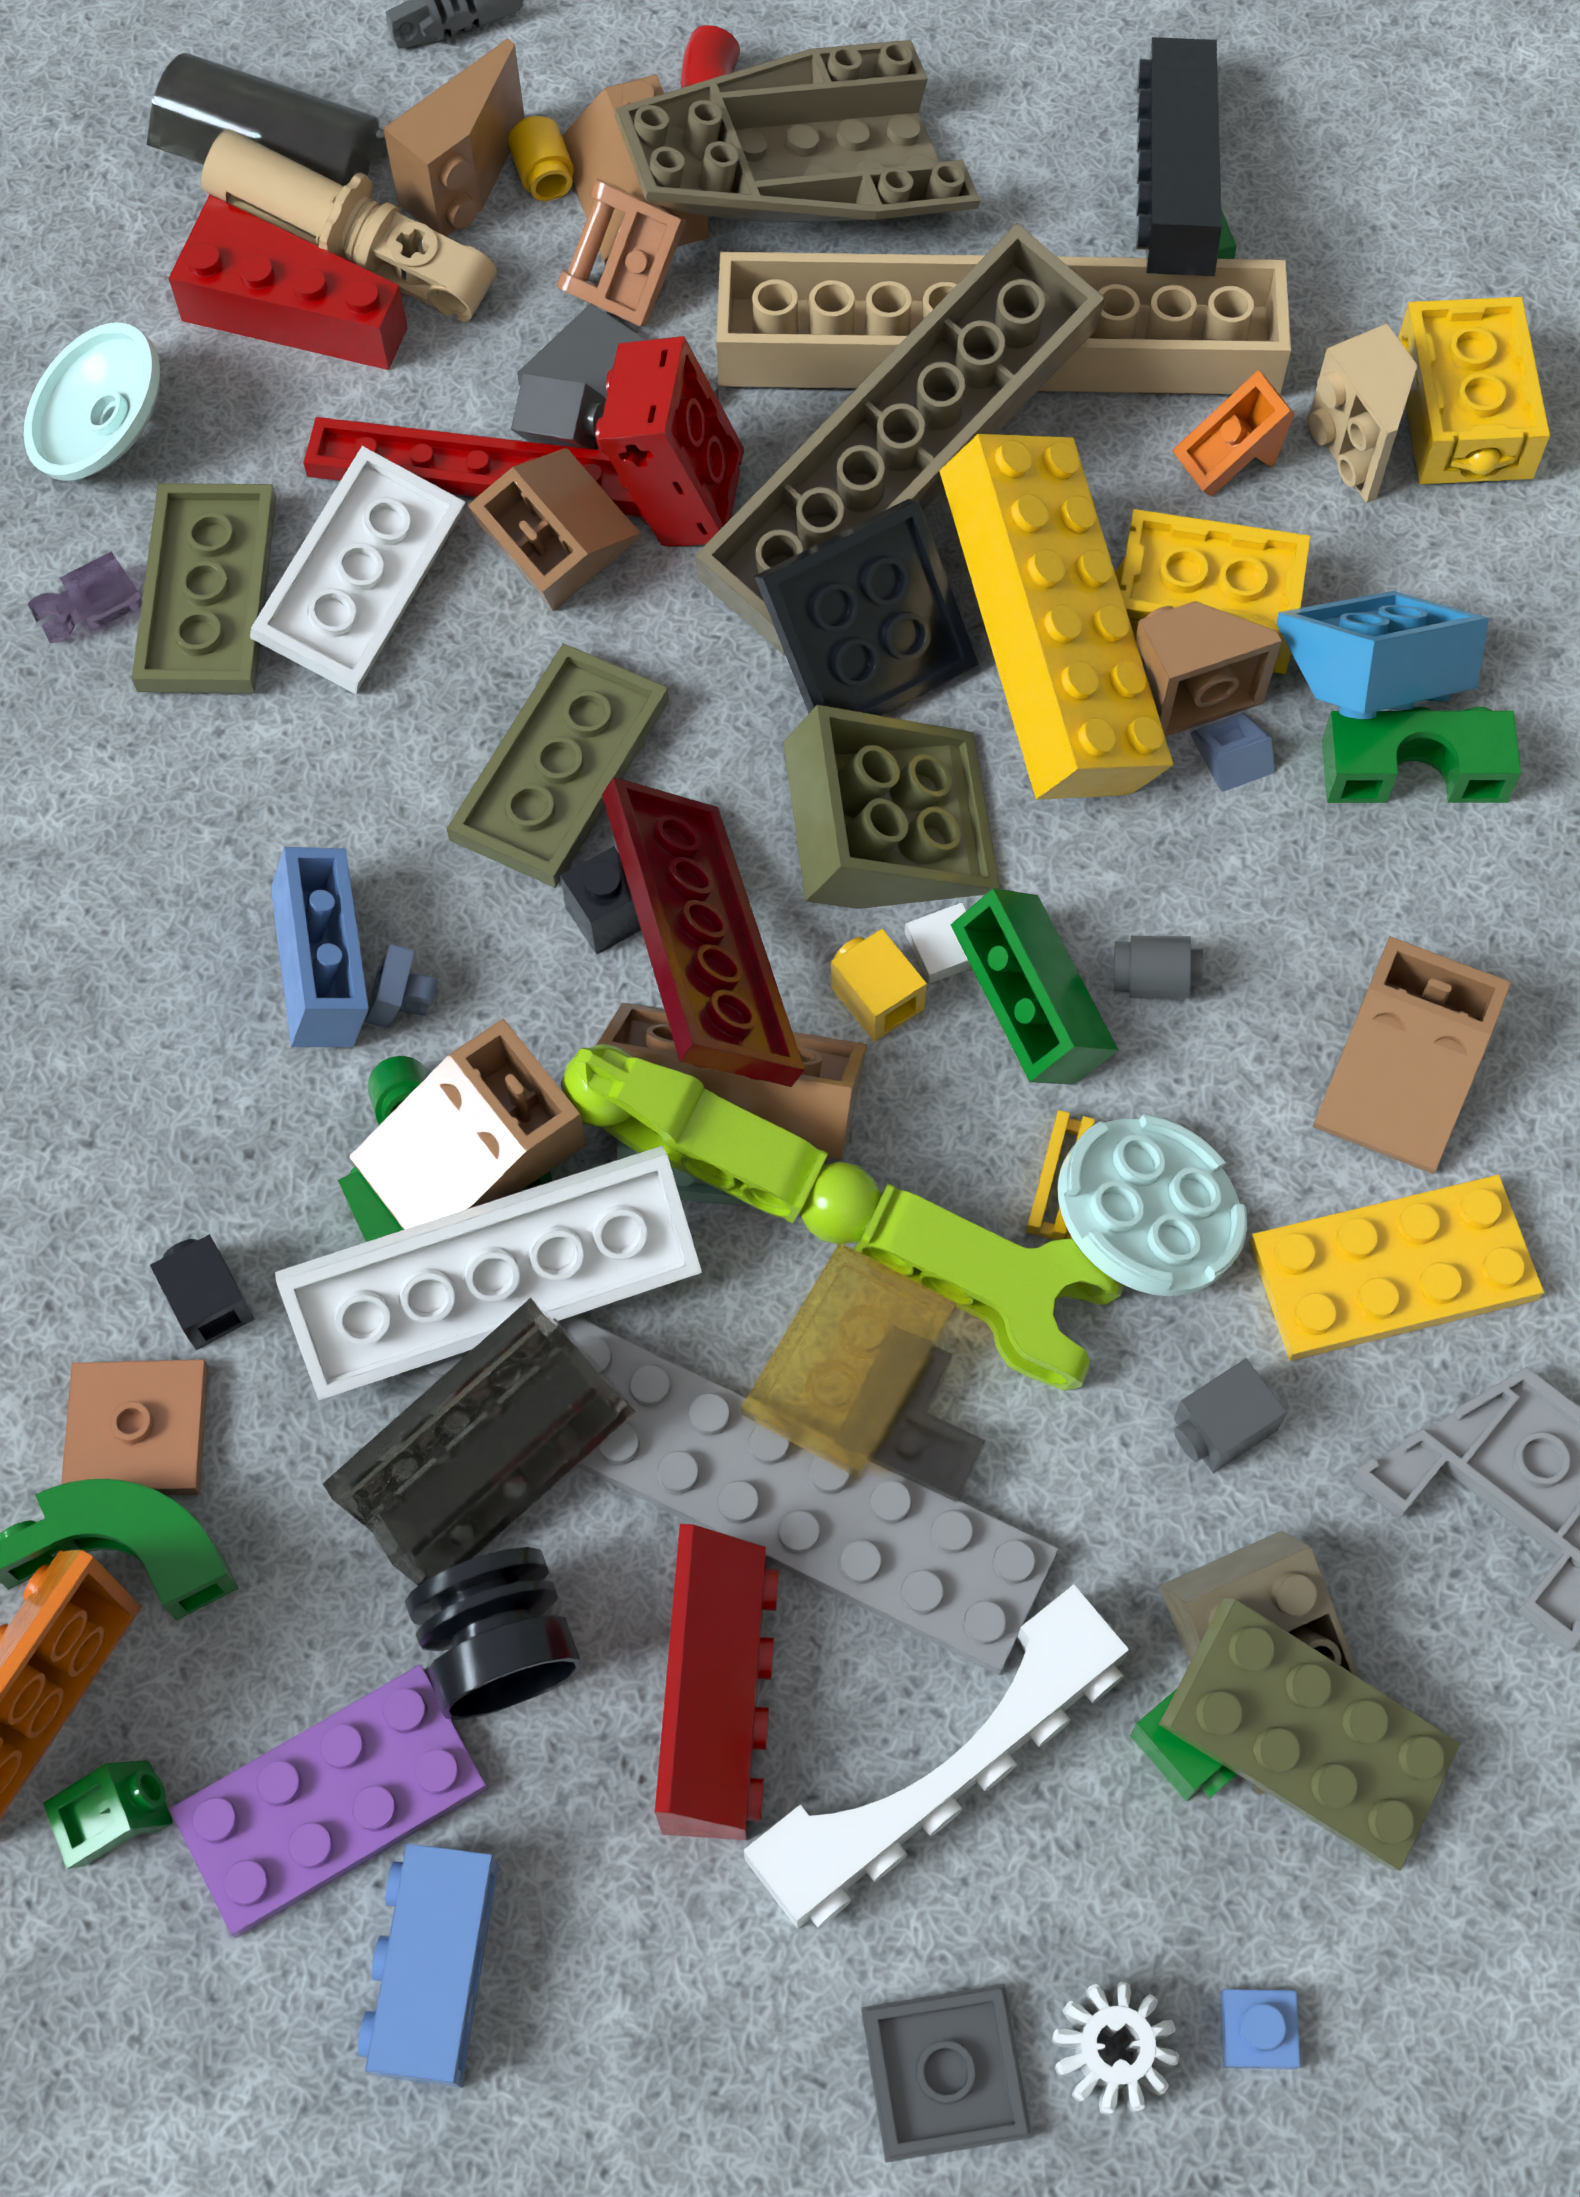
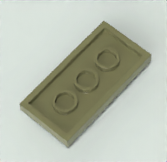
[132,483,277,693]
[446,643,669,888]
[1159,1598,1461,1871]

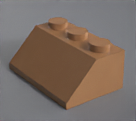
[562,74,709,265]

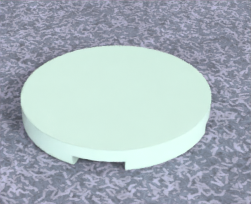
[1058,1114,1247,1296]

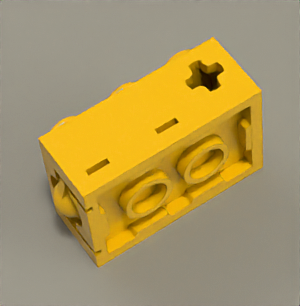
[1398,296,1550,484]
[1115,509,1310,674]

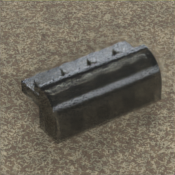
[146,52,389,186]
[322,1297,636,1586]

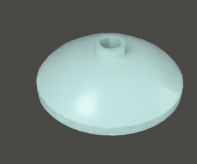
[24,322,160,481]

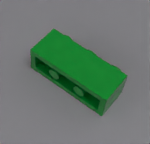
[950,888,1119,1085]

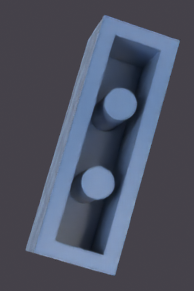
[271,847,369,1047]
[358,1843,499,2088]

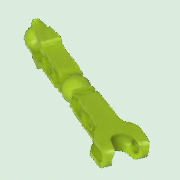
[561,1044,1125,1391]

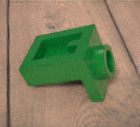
[43,1760,172,1869]

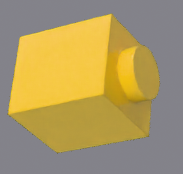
[831,929,927,1042]

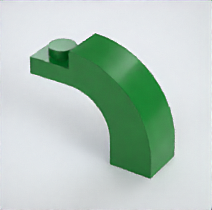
[0,1479,239,1620]

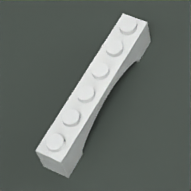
[743,1584,1129,1929]

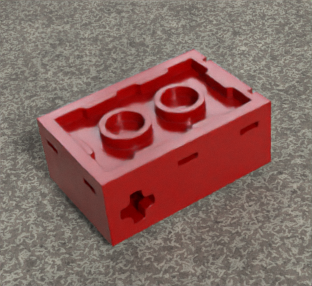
[596,336,744,547]

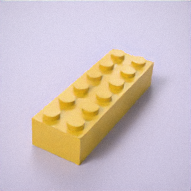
[939,434,1174,800]

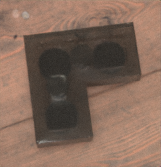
[834,1326,985,1502]

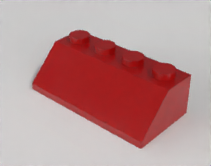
[655,1524,779,1840]

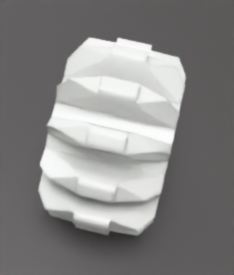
[1052,1982,1179,2115]

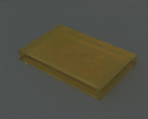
[741,1244,956,1478]

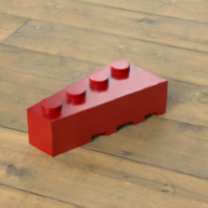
[168,194,408,370]

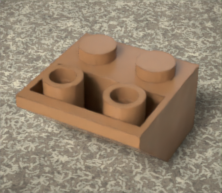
[468,448,642,611]

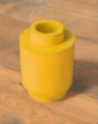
[507,116,574,201]

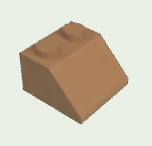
[1135,601,1282,737]

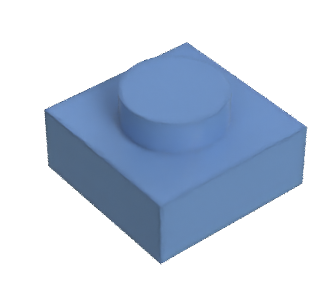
[1220,1989,1300,2070]

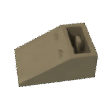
[1159,1531,1361,1795]

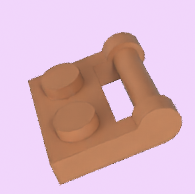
[557,178,687,327]

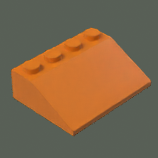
[0,1550,142,1819]

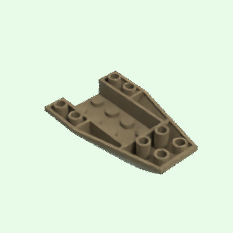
[615,40,981,222]

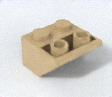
[1308,323,1418,503]

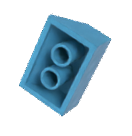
[1277,591,1489,719]

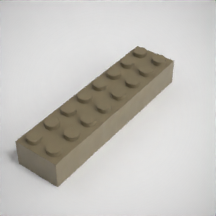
[695,223,1105,656]

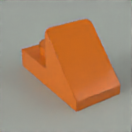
[1172,370,1295,496]

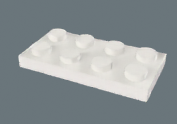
[250,446,465,694]

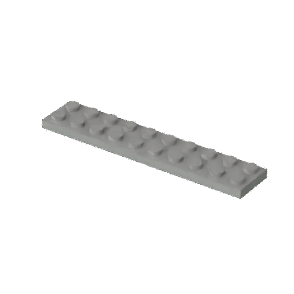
[399,1315,1059,1676]

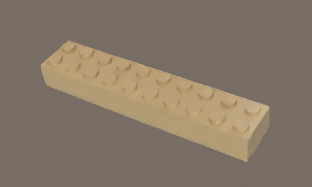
[716,252,1291,394]

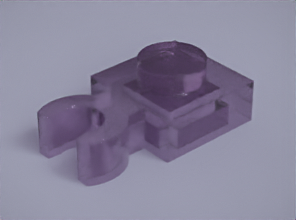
[27,551,142,643]

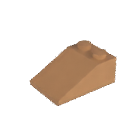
[383,38,525,237]

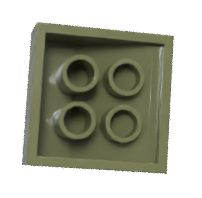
[783,705,1000,909]

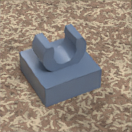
[364,944,438,1028]

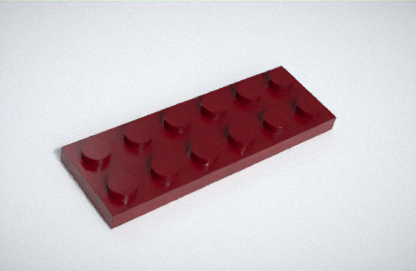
[602,777,805,1087]

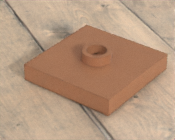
[61,1360,209,1495]

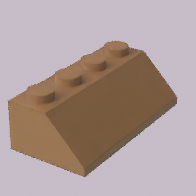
[597,1002,867,1161]

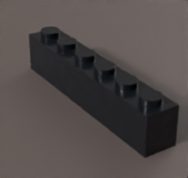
[1136,37,1222,276]

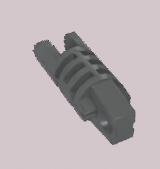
[386,0,524,49]

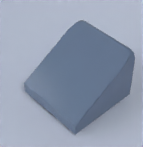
[1191,713,1275,792]

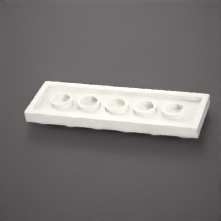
[275,1146,702,1401]

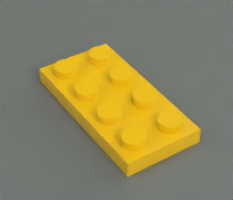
[1249,1174,1544,1361]

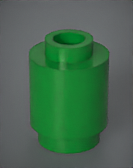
[367,1056,429,1125]

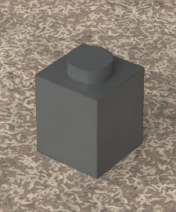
[511,373,606,450]
[1173,1358,1287,1473]

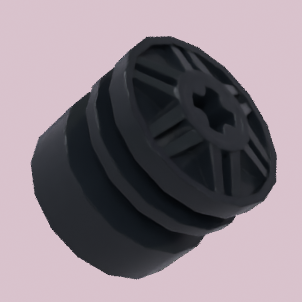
[405,1547,583,1720]

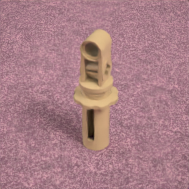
[201,129,497,322]

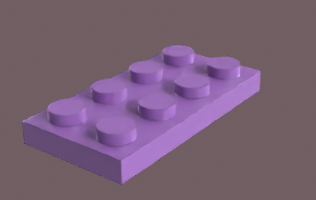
[169,1664,488,1938]

